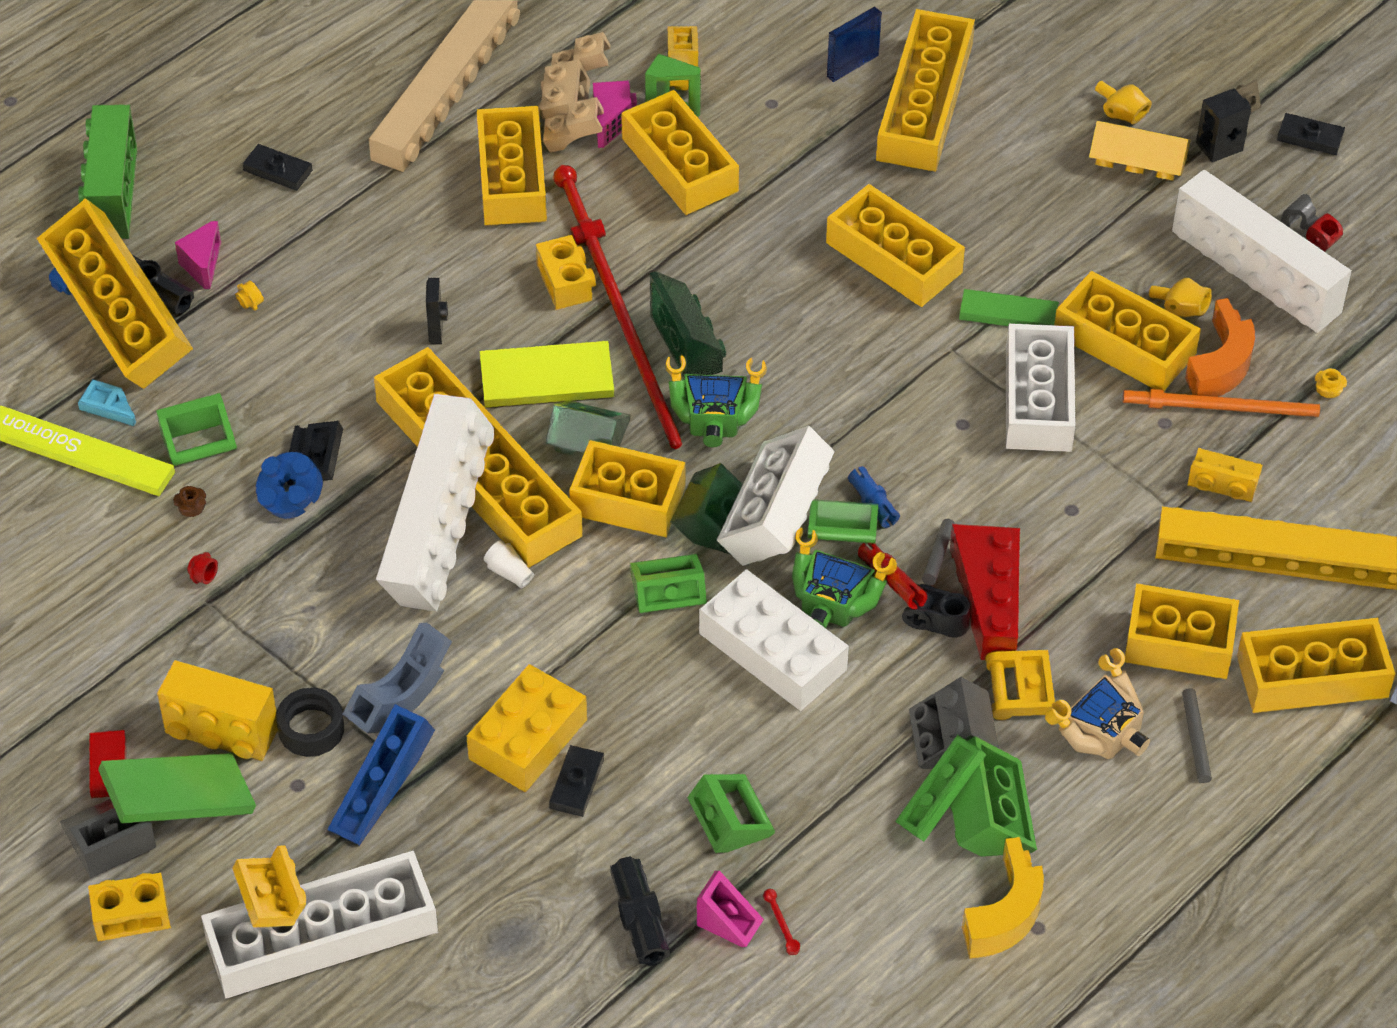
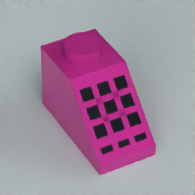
[592,80,637,148]

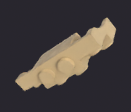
[538,32,610,153]

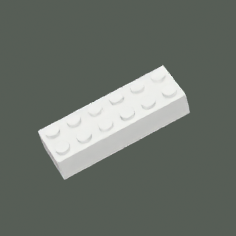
[1172,170,1352,333]
[376,394,494,612]
[201,851,438,999]

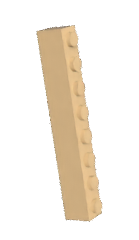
[369,0,520,172]

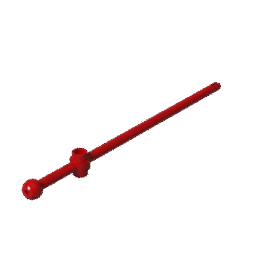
[553,165,682,449]

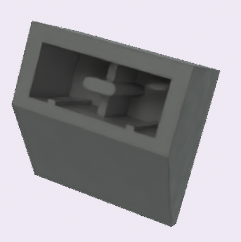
[909,677,999,769]
[60,799,157,878]

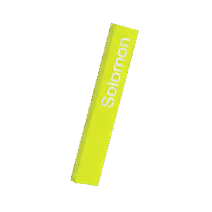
[0,405,175,497]

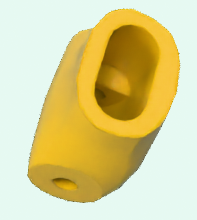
[1095,81,1152,125]
[1149,278,1212,317]

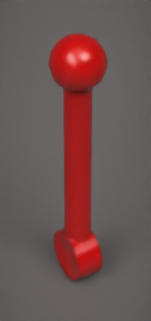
[763,888,800,955]

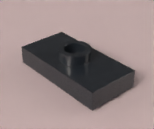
[1277,113,1345,156]
[243,144,313,191]
[426,278,448,344]
[549,745,604,817]

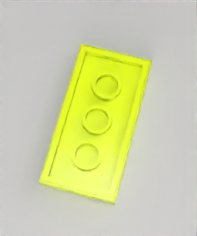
[480,341,614,408]

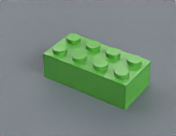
[78,105,137,239]

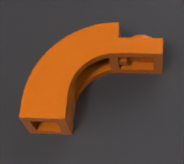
[1185,298,1255,397]

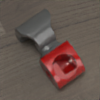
[1280,194,1343,252]

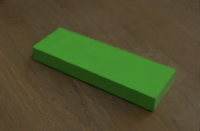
[959,289,1059,326]
[895,734,987,842]

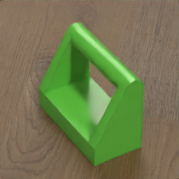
[645,54,701,117]
[156,393,237,467]
[808,499,878,544]
[630,554,707,613]
[687,774,775,853]

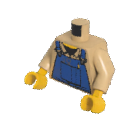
[1045,648,1150,759]

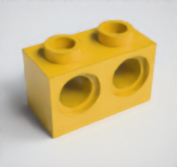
[536,235,596,310]
[88,872,171,942]

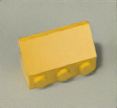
[1089,121,1191,181]

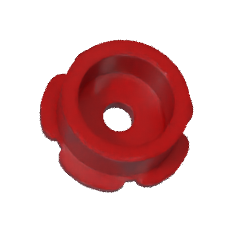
[187,552,218,584]

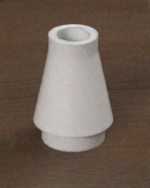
[484,540,534,589]

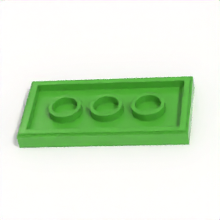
[98,753,256,823]

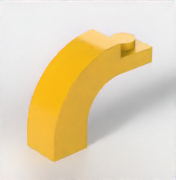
[962,837,1044,959]

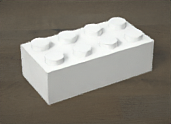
[1006,324,1075,452]
[717,426,835,566]
[699,569,849,711]

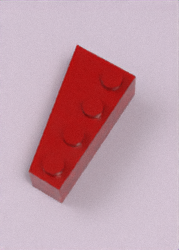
[950,524,1020,660]

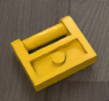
[985,650,1055,720]

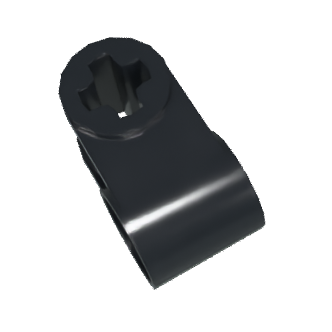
[902,584,970,638]

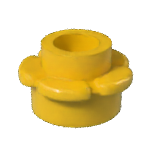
[235,280,264,311]
[1315,368,1347,398]

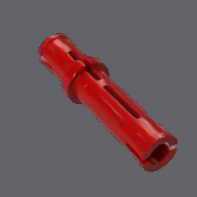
[858,543,927,609]

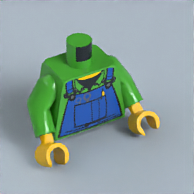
[665,355,767,448]
[792,527,897,628]

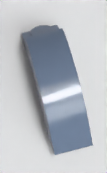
[343,623,452,734]

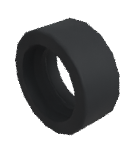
[276,687,344,757]

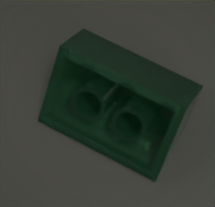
[650,271,726,379]

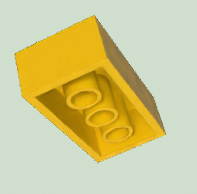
[621,90,739,215]
[477,106,547,225]
[826,184,965,307]
[1054,271,1201,391]
[1237,618,1395,713]

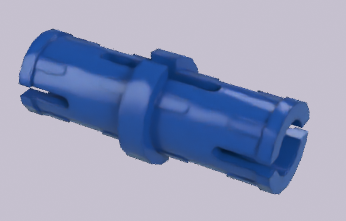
[848,466,900,528]

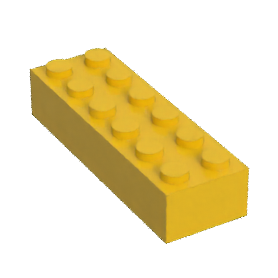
[876,9,975,172]
[36,198,193,389]

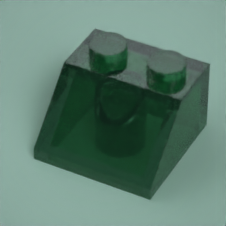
[546,400,631,455]
[670,463,743,555]

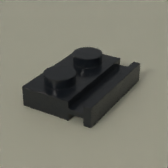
[287,420,343,485]

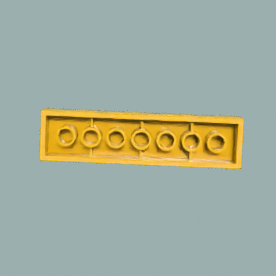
[374,347,582,568]

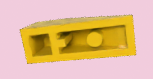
[667,26,698,90]

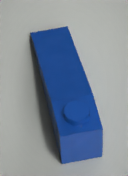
[327,704,435,846]

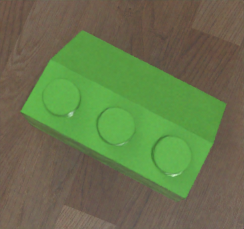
[950,736,1037,857]

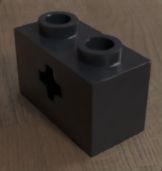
[1196,88,1251,163]

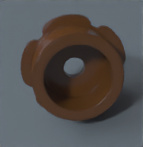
[173,486,206,517]

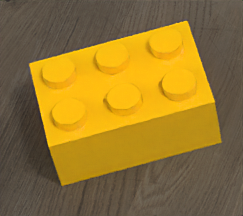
[569,440,686,538]
[1124,583,1239,679]
[157,660,278,761]
[467,664,587,793]

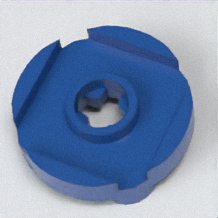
[256,452,323,519]

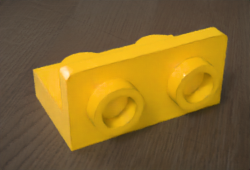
[1187,448,1263,502]

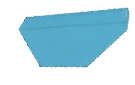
[78,379,136,426]

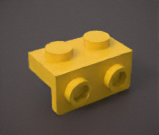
[232,845,306,928]

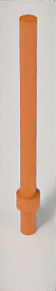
[1123,389,1320,417]

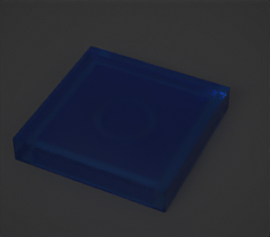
[827,7,882,82]

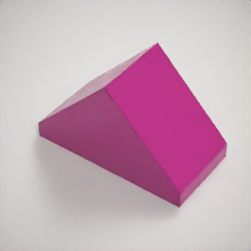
[175,221,221,289]
[697,870,764,947]

